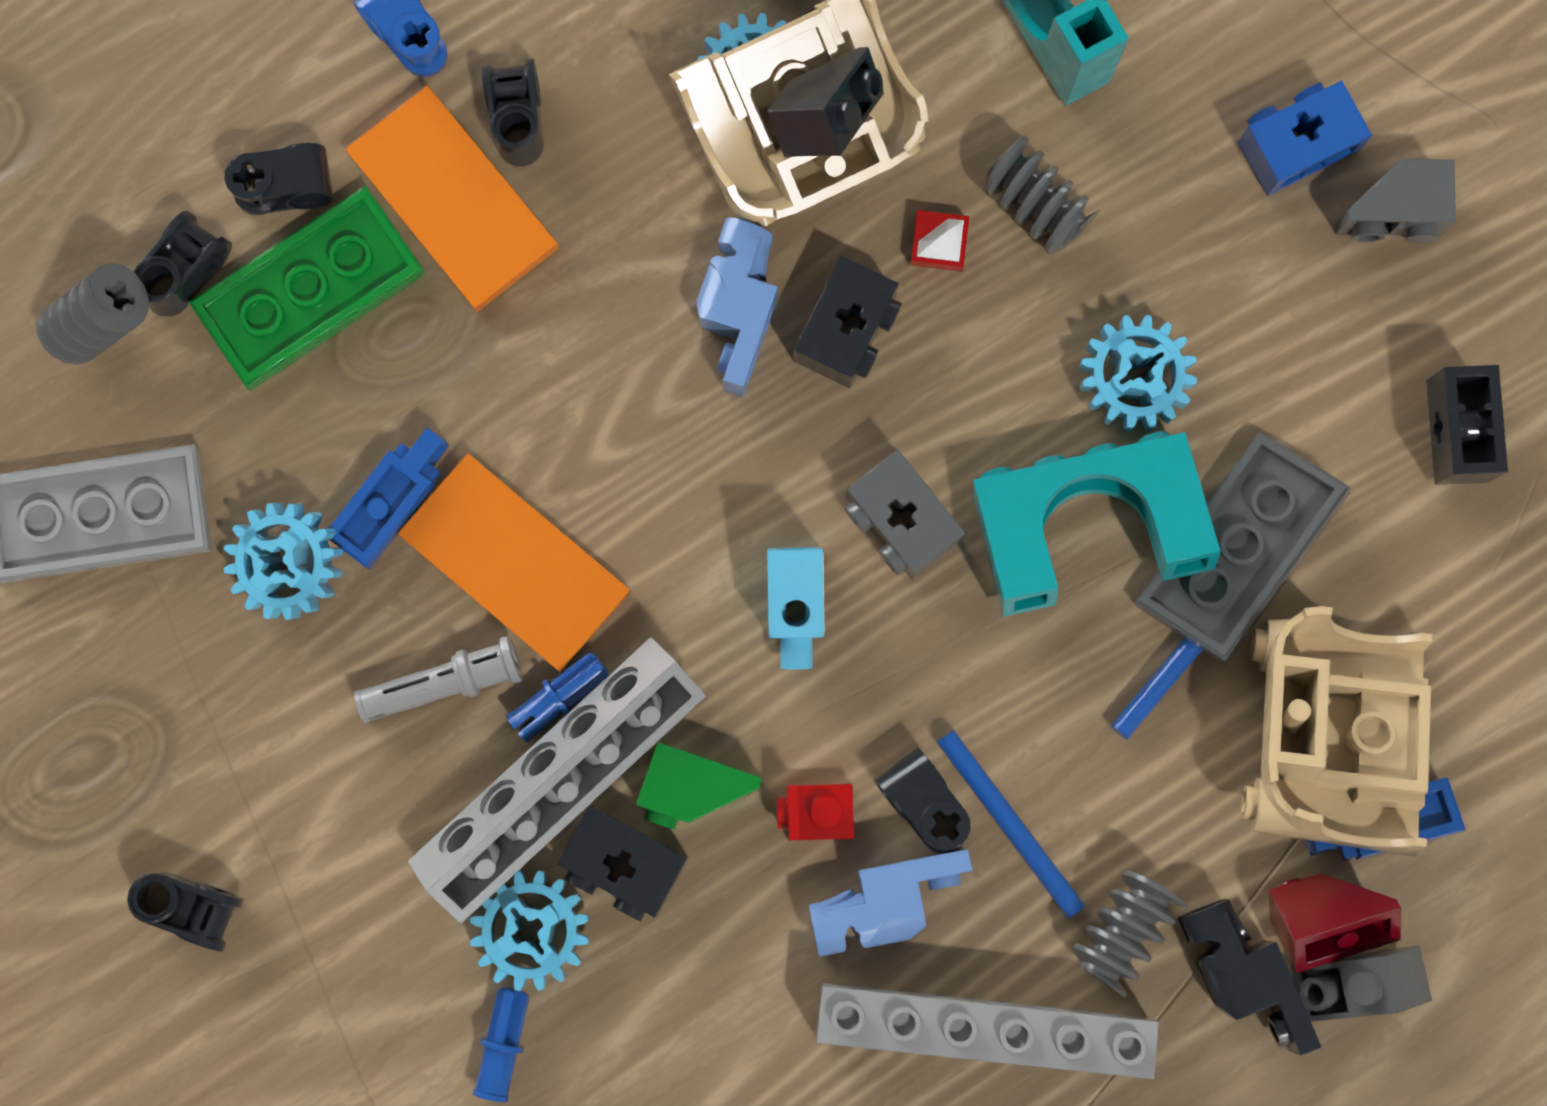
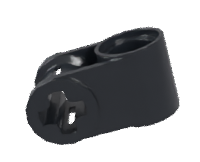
[481,58,544,166]
[224,143,333,215]
[133,210,232,317]
[874,747,971,853]
[127,872,244,952]

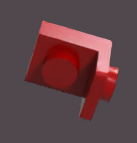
[776,784,854,841]

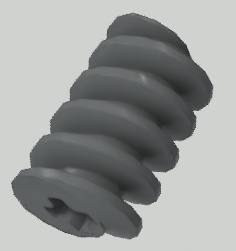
[985,136,1100,255]
[36,263,149,365]
[1072,871,1188,998]

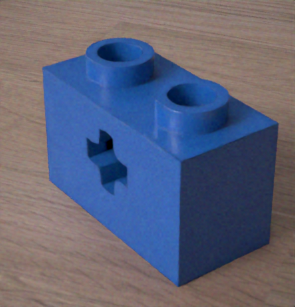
[1238,80,1372,196]

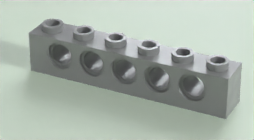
[408,637,706,924]
[816,982,1159,1079]

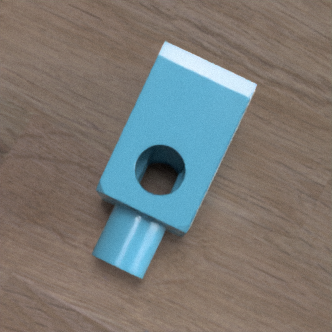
[767,547,825,670]

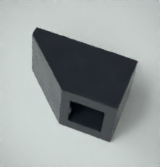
[767,47,884,157]

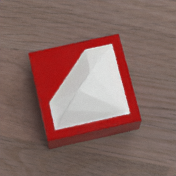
[910,210,970,272]

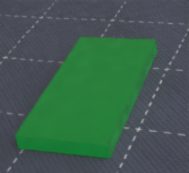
[188,185,426,391]

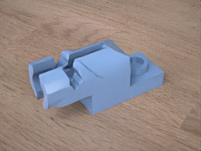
[696,217,778,397]
[809,849,972,957]

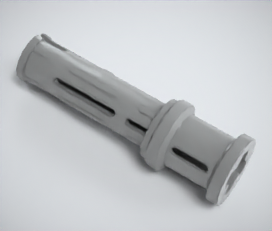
[354,635,523,724]

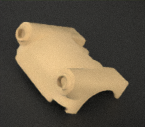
[668,0,929,227]
[1241,606,1433,857]

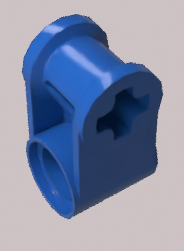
[353,0,448,77]

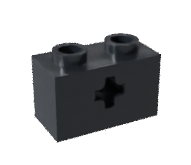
[793,256,902,388]
[1426,365,1508,485]
[557,806,689,922]

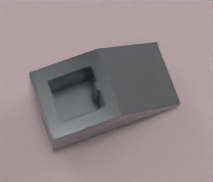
[1336,159,1456,243]
[1290,945,1432,1022]

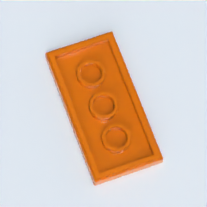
[345,85,559,312]
[397,453,631,674]

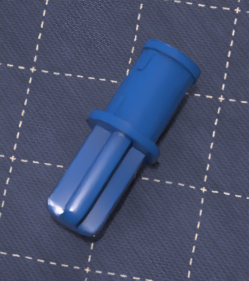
[506,653,609,743]
[473,987,529,1102]

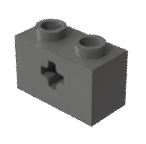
[844,449,966,580]

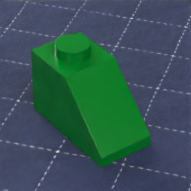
[636,742,762,830]

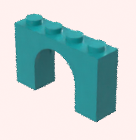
[1002,0,1129,107]
[973,431,1221,617]

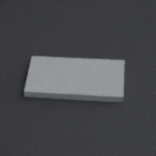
[0,444,212,584]

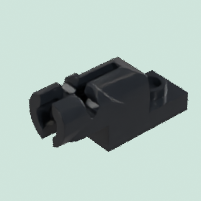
[1178,898,1322,1056]

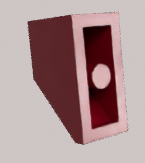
[1269,873,1401,973]

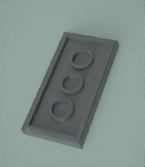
[1135,432,1350,665]

